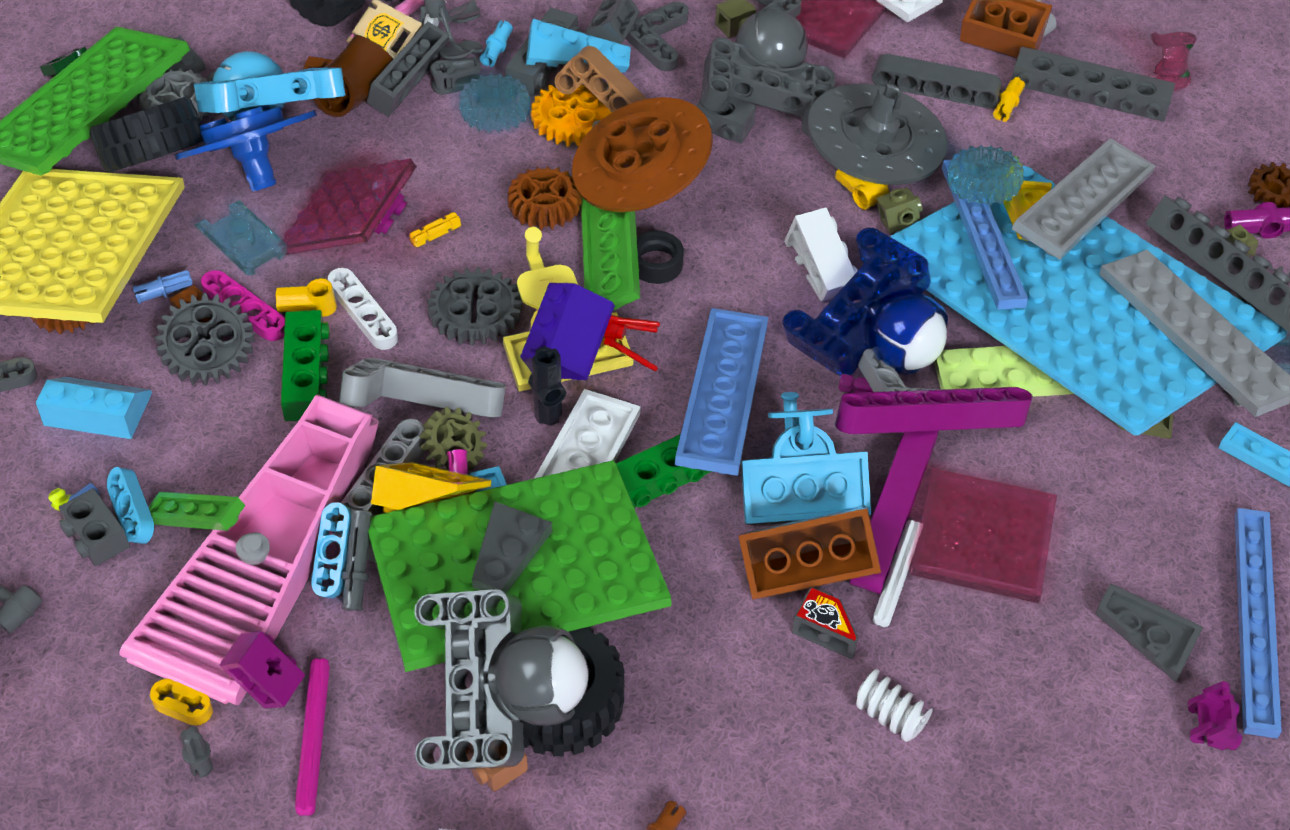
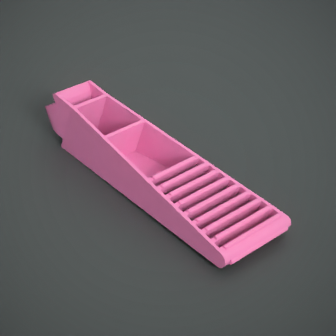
[120,395,379,706]

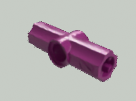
[1224,202,1290,239]

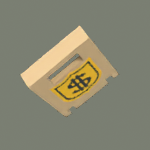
[346,0,424,59]

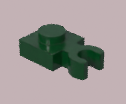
[40,47,87,76]

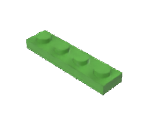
[148,492,246,531]

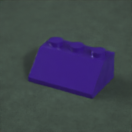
[520,282,615,380]

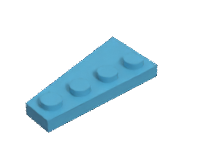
[526,19,631,72]

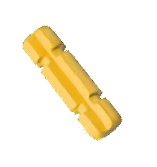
[409,212,461,248]

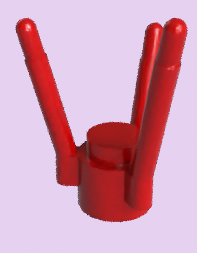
[603,315,660,371]

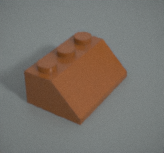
[960,0,1053,58]

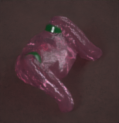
[1150,32,1197,91]

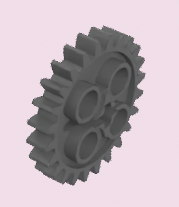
[428,267,523,346]
[155,293,255,386]

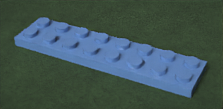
[675,308,769,476]

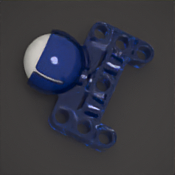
[782,228,948,376]

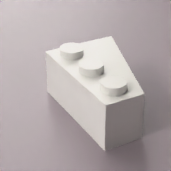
[784,208,859,302]

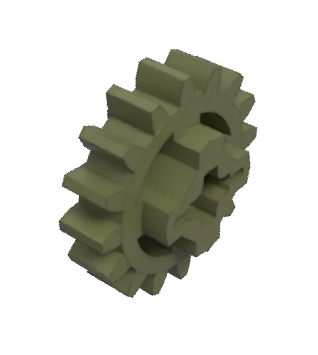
[419,407,487,471]

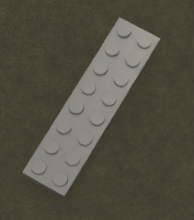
[1012,138,1156,260]
[1099,250,1290,417]

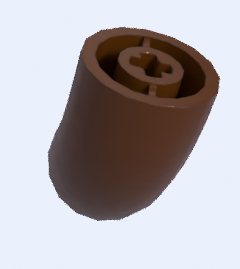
[313,35,393,117]

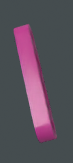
[201,270,285,341]

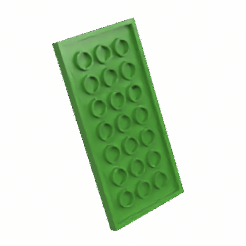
[0,27,190,176]

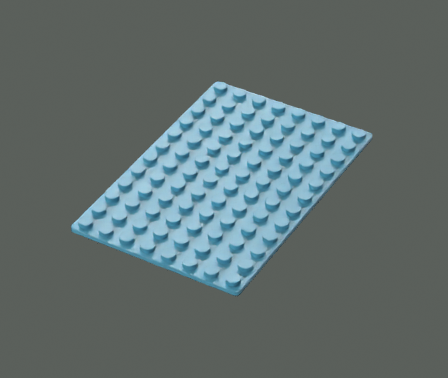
[873,166,1288,435]

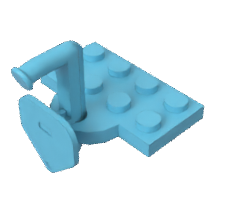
[741,392,871,524]

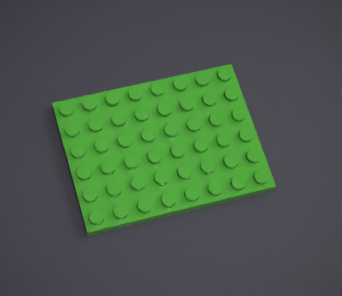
[368,460,671,672]

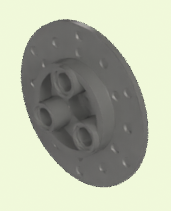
[807,84,948,185]

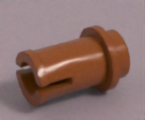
[647,800,686,830]

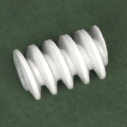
[856,669,933,742]

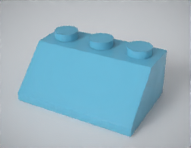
[36,377,152,439]

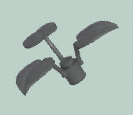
[391,0,483,59]

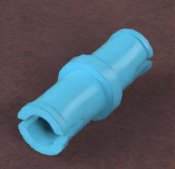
[480,21,513,67]

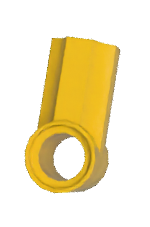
[835,169,889,210]
[275,278,337,317]

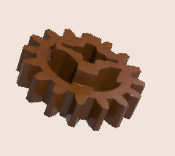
[1247,162,1290,208]

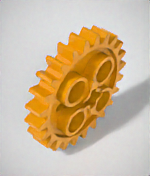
[531,85,612,147]

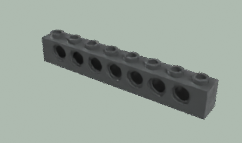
[1145,196,1290,333]

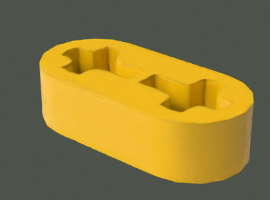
[150,679,213,726]

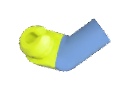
[48,483,100,511]

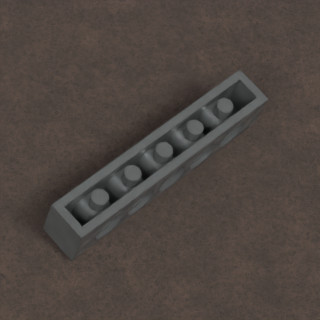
[1012,46,1175,122]

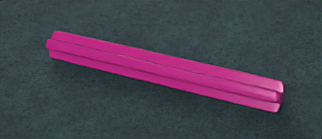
[295,658,330,816]

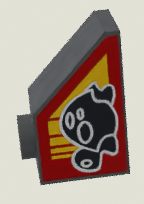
[792,587,858,660]

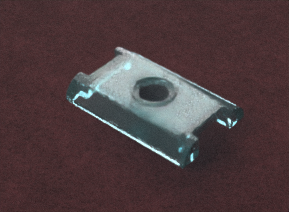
[195,200,288,275]

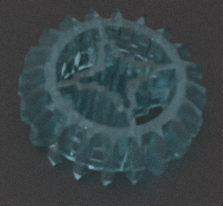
[459,73,530,134]
[947,144,1024,206]

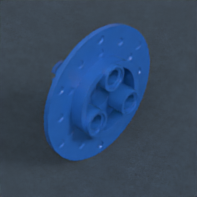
[174,105,317,191]

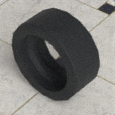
[637,231,684,284]

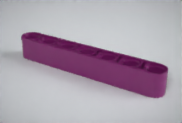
[835,387,1033,434]
[850,430,939,594]

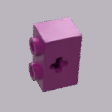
[219,631,305,709]

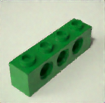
[281,310,330,421]
[616,434,712,508]

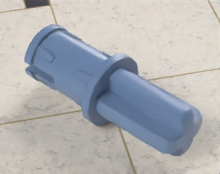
[132,270,193,304]

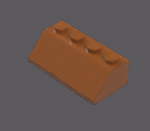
[738,506,881,600]

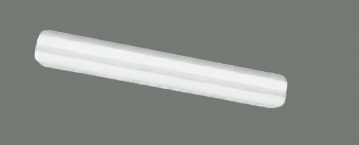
[872,520,923,627]

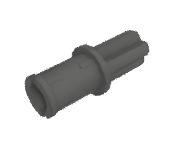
[180,726,213,778]

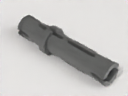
[341,510,372,611]

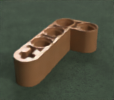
[554,46,647,112]

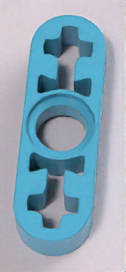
[107,467,154,544]
[311,503,352,598]

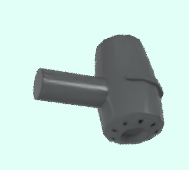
[0,584,43,634]

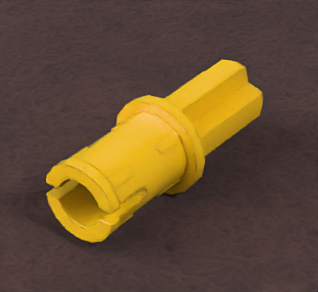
[993,77,1025,122]

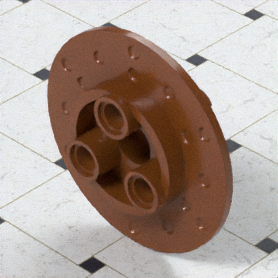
[572,97,713,212]

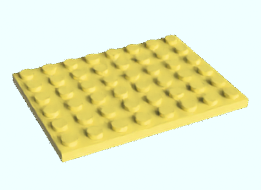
[0,169,185,323]

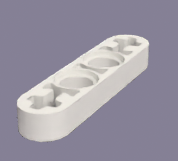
[328,268,398,350]

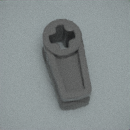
[431,57,481,95]

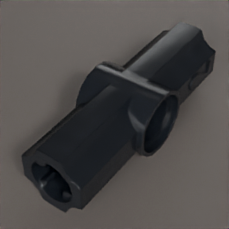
[528,346,567,426]

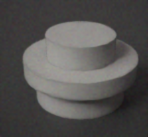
[236,532,270,565]

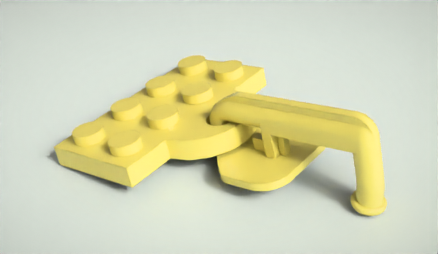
[503,227,634,392]

